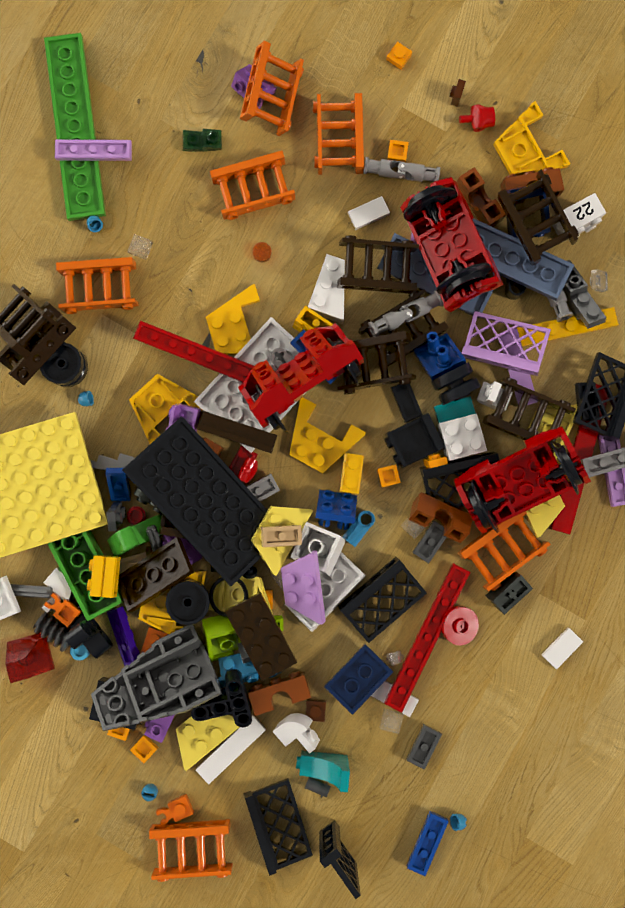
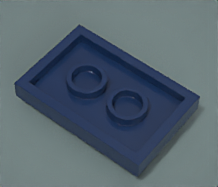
[324,644,393,715]

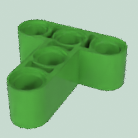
[107,514,167,556]

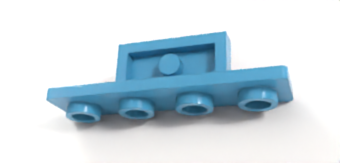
[218,653,282,688]

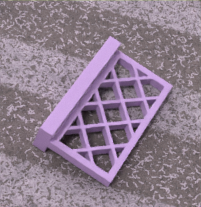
[462,311,551,376]

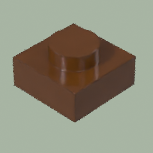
[449,79,466,107]
[306,699,326,722]

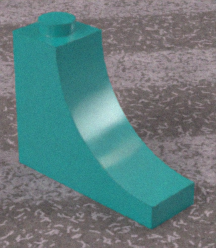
[296,750,350,792]

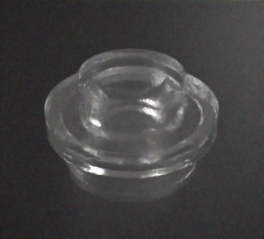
[385,651,405,666]

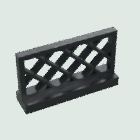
[573,352,625,441]
[420,451,500,508]
[338,557,427,643]
[243,778,313,876]
[319,820,361,899]

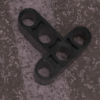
[64,603,113,659]
[191,669,252,728]

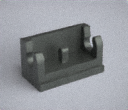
[485,571,533,615]

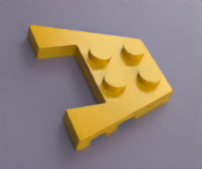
[493,101,570,176]
[206,284,260,355]
[129,374,203,444]
[289,397,366,474]
[138,570,206,634]

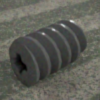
[33,611,71,652]

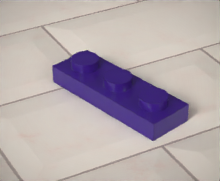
[107,606,140,666]

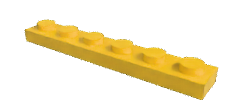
[503,307,619,347]

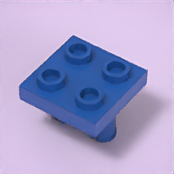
[413,332,466,381]
[315,490,357,530]

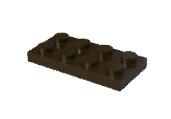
[118,537,194,612]
[225,592,297,681]

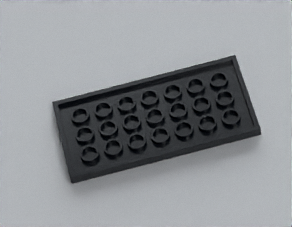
[122,416,268,586]

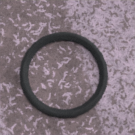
[209,577,248,617]

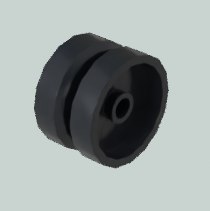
[40,342,88,387]
[431,362,481,405]
[166,579,210,625]

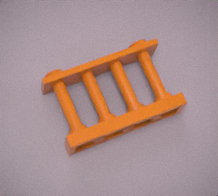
[240,40,304,136]
[313,93,364,175]
[210,150,295,220]
[56,257,139,314]
[457,511,551,591]
[149,819,233,882]

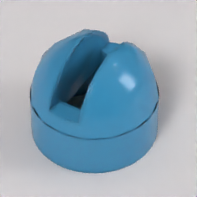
[87,215,103,232]
[78,391,94,407]
[142,784,158,801]
[450,814,467,831]

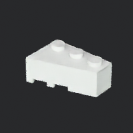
[308,254,345,324]

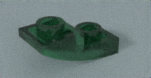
[182,129,222,152]

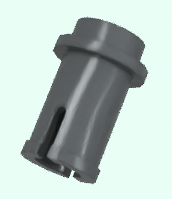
[305,777,331,798]

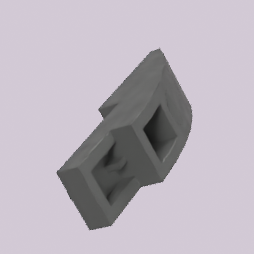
[563,260,606,329]

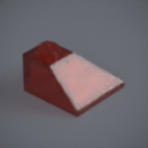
[5,632,55,683]

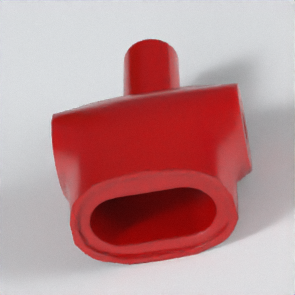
[459,104,496,132]
[237,457,258,483]

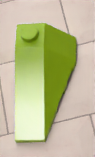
[202,615,284,662]

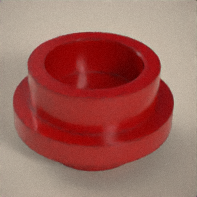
[127,506,146,525]

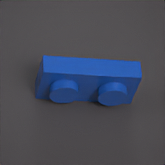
[105,468,131,501]

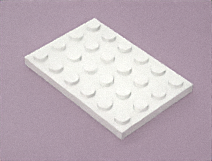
[194,317,306,453]

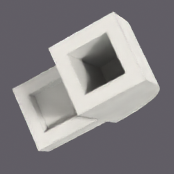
[477,381,513,412]
[42,567,74,613]
[273,713,320,753]

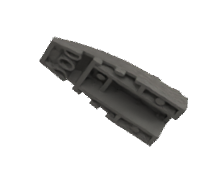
[91,624,222,731]

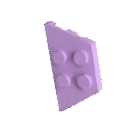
[281,551,326,625]

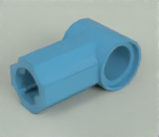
[342,511,375,547]

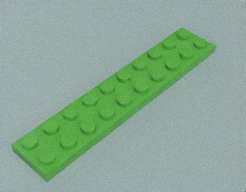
[44,33,106,221]

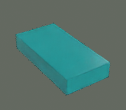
[433,396,476,424]

